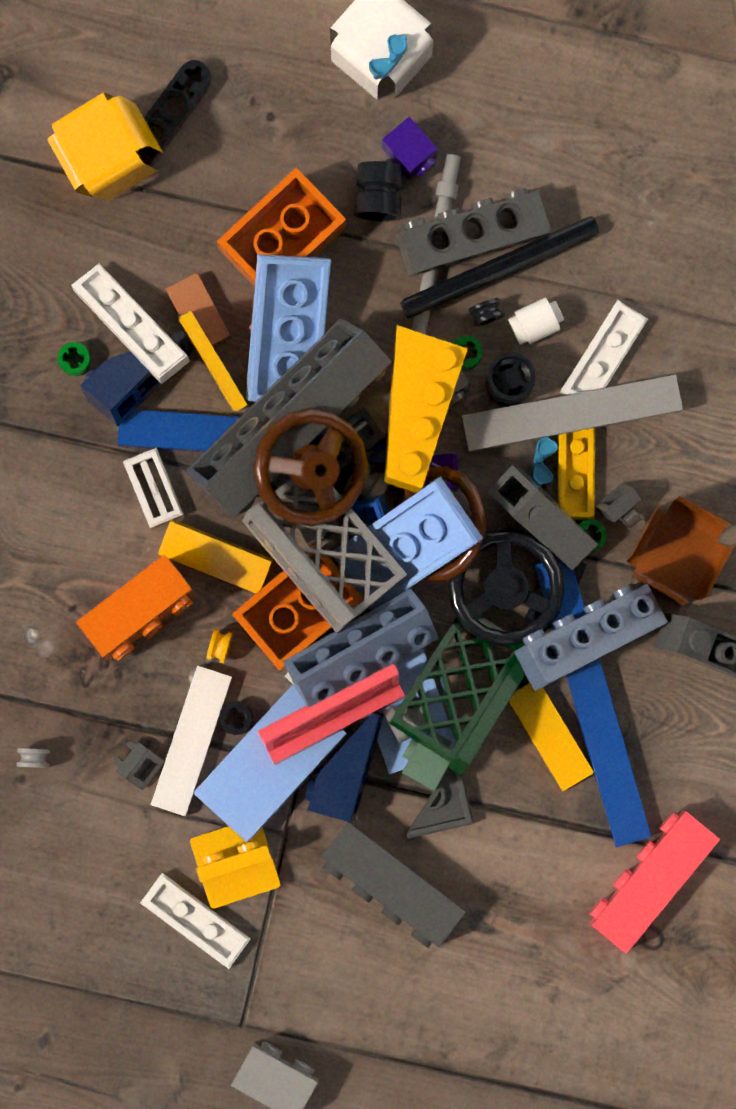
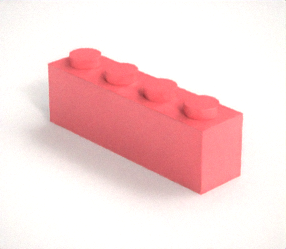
[589,811,720,954]

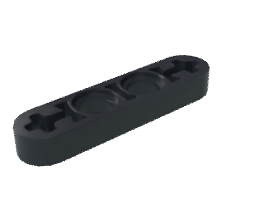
[136,60,211,167]

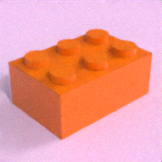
[217,167,347,287]
[232,545,363,672]
[76,554,196,661]

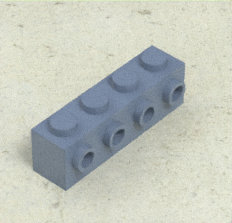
[514,583,668,691]
[283,588,439,708]

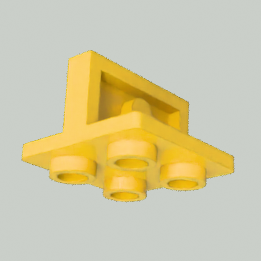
[190,826,281,909]

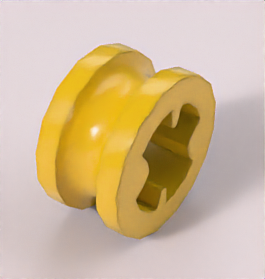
[206,628,233,664]

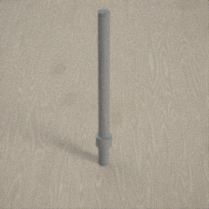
[412,154,461,335]

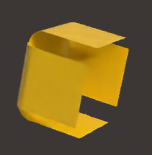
[47,92,163,202]

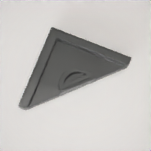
[407,763,474,839]

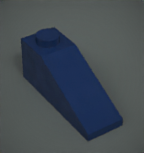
[80,331,193,426]
[305,712,384,823]

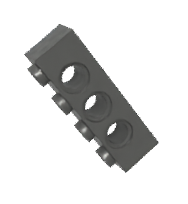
[396,188,551,277]

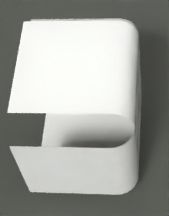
[329,0,433,99]

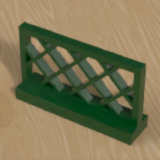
[389,615,525,775]

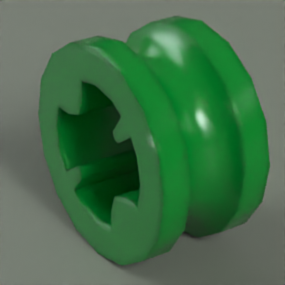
[453,335,483,370]
[57,342,92,377]
[579,519,607,553]

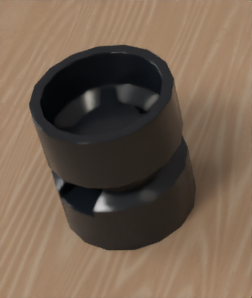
[354,161,404,222]
[486,353,536,407]

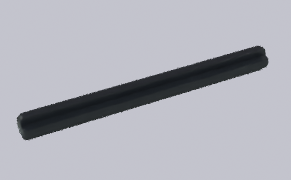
[400,216,600,318]

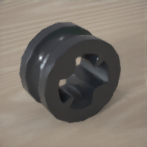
[469,298,505,327]
[219,702,253,735]

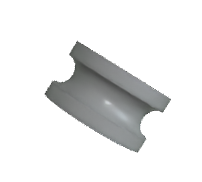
[16,748,50,768]

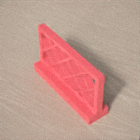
[258,664,405,765]

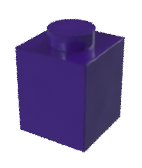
[382,117,438,180]

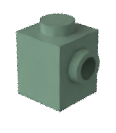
[402,732,452,791]

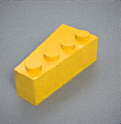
[384,325,467,493]

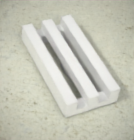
[123,448,184,529]

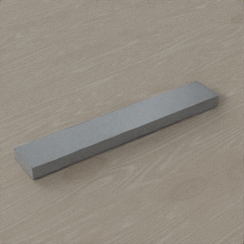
[461,375,683,453]

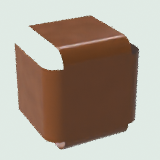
[627,496,736,605]

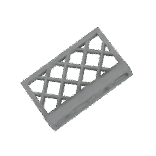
[242,478,407,633]

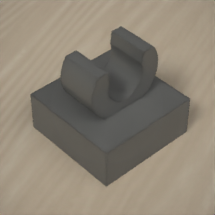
[595,483,642,528]
[114,741,165,790]

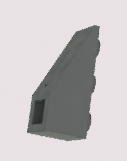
[487,465,599,571]
[654,613,736,678]

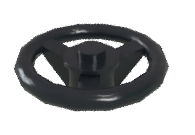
[448,529,565,646]

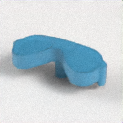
[369,34,408,80]
[531,437,559,486]

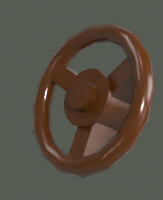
[254,408,368,527]
[394,466,486,582]

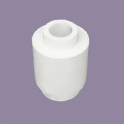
[508,297,564,345]

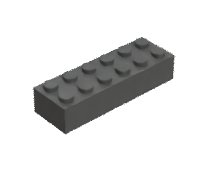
[185,318,392,518]

